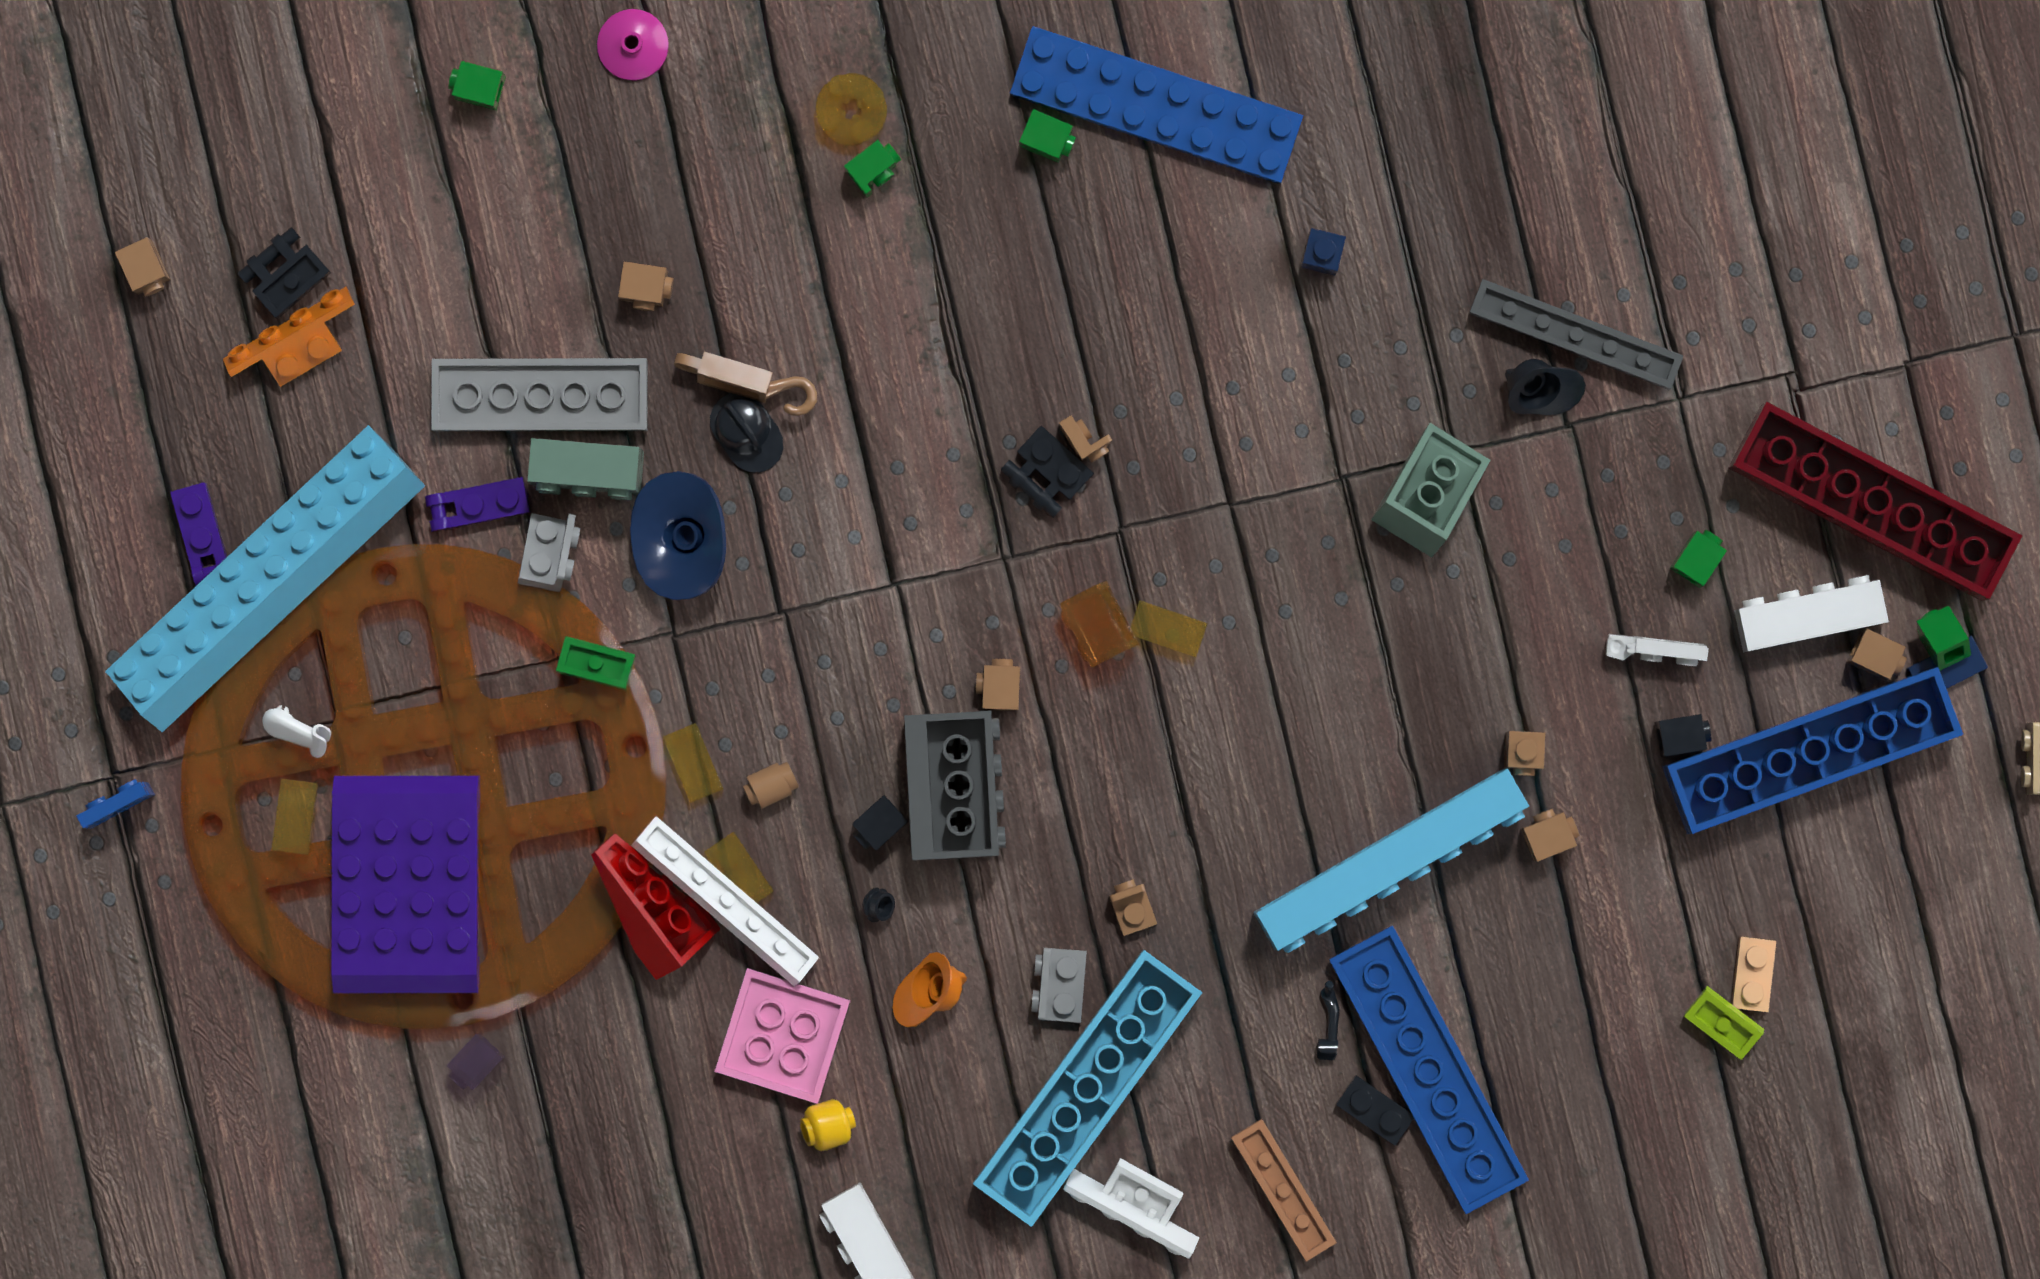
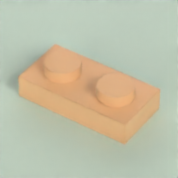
[1731,936,1776,1012]

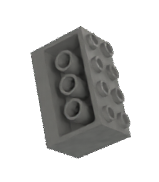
[904,711,1006,860]

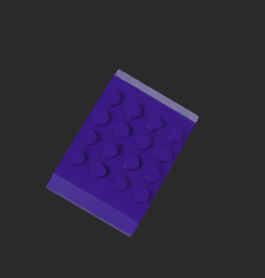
[331,776,480,993]

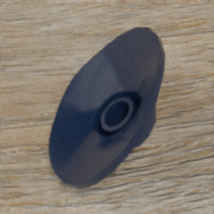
[630,471,726,600]

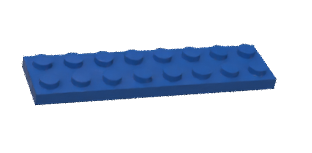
[1010,26,1304,185]
[1329,925,1529,1214]

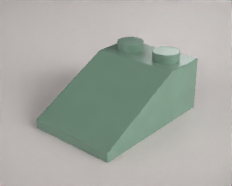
[1371,423,1490,558]

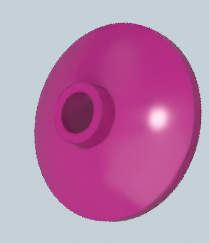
[597,9,669,81]

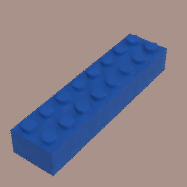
[1662,667,1963,834]

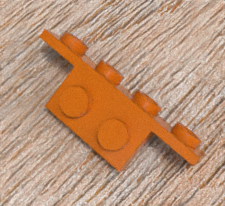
[223,287,355,387]

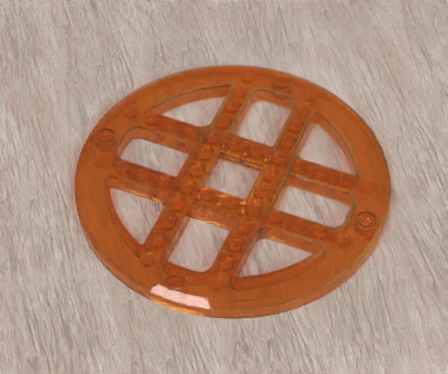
[181,544,667,1029]

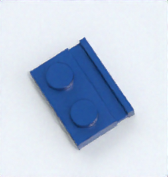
[76,779,155,829]

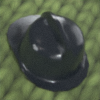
[1505,359,1586,415]
[710,393,784,472]

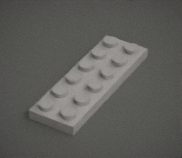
[431,358,648,431]

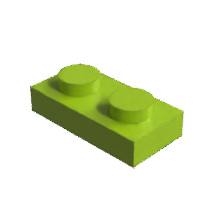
[1684,986,1765,1060]

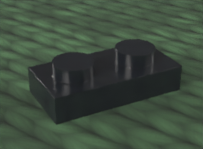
[1336,1075,1414,1146]

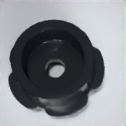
[862,887,895,922]

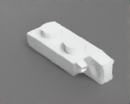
[1606,634,1709,666]

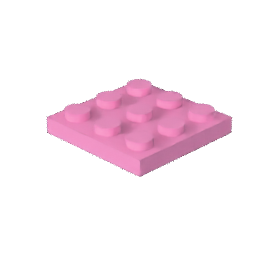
[715,968,850,1104]

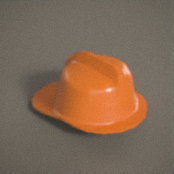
[892,952,967,1027]

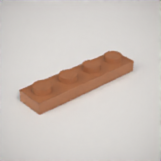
[1231,1118,1337,1261]

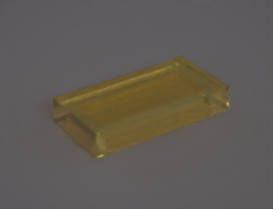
[1128,600,1208,658]
[663,723,724,803]
[271,779,318,855]

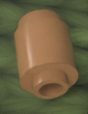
[743,762,799,809]

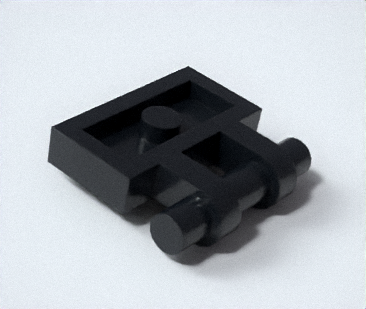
[237,227,331,319]
[1000,425,1094,518]

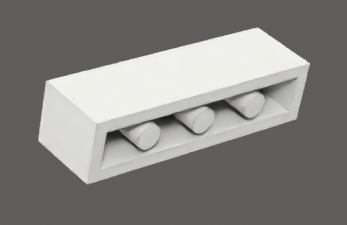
[1734,575,1889,653]
[819,1183,914,1279]

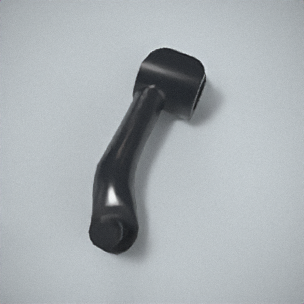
[1317,981,1340,1061]

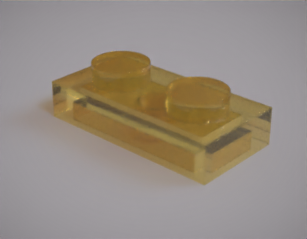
[704,832,774,903]

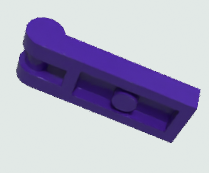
[425,477,531,532]
[170,482,227,586]

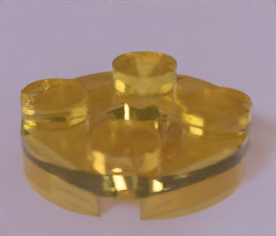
[816,73,887,146]

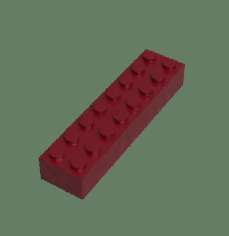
[1728,402,2023,601]

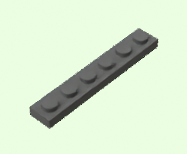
[1469,279,1683,390]

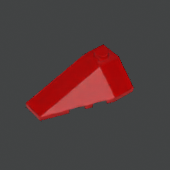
[591,834,721,980]

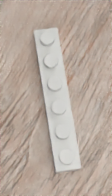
[631,816,819,987]

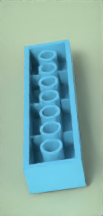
[1253,769,1529,953]
[973,949,1202,1227]

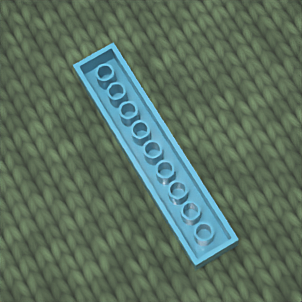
[105,425,425,732]

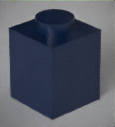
[1301,228,1346,276]

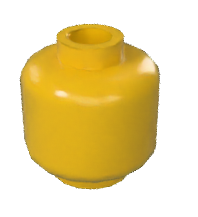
[800,1099,856,1151]

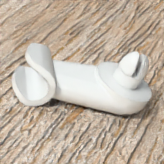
[262,705,331,758]

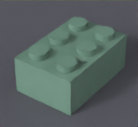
[527,438,644,501]

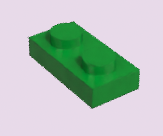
[556,636,636,691]

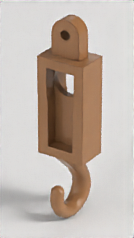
[674,351,817,416]

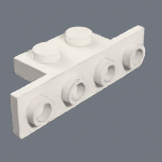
[1063,1158,1199,1259]

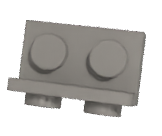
[518,513,580,592]
[1031,947,1087,1023]

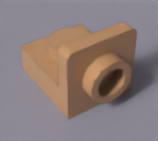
[1058,415,1112,463]
[1109,879,1157,936]

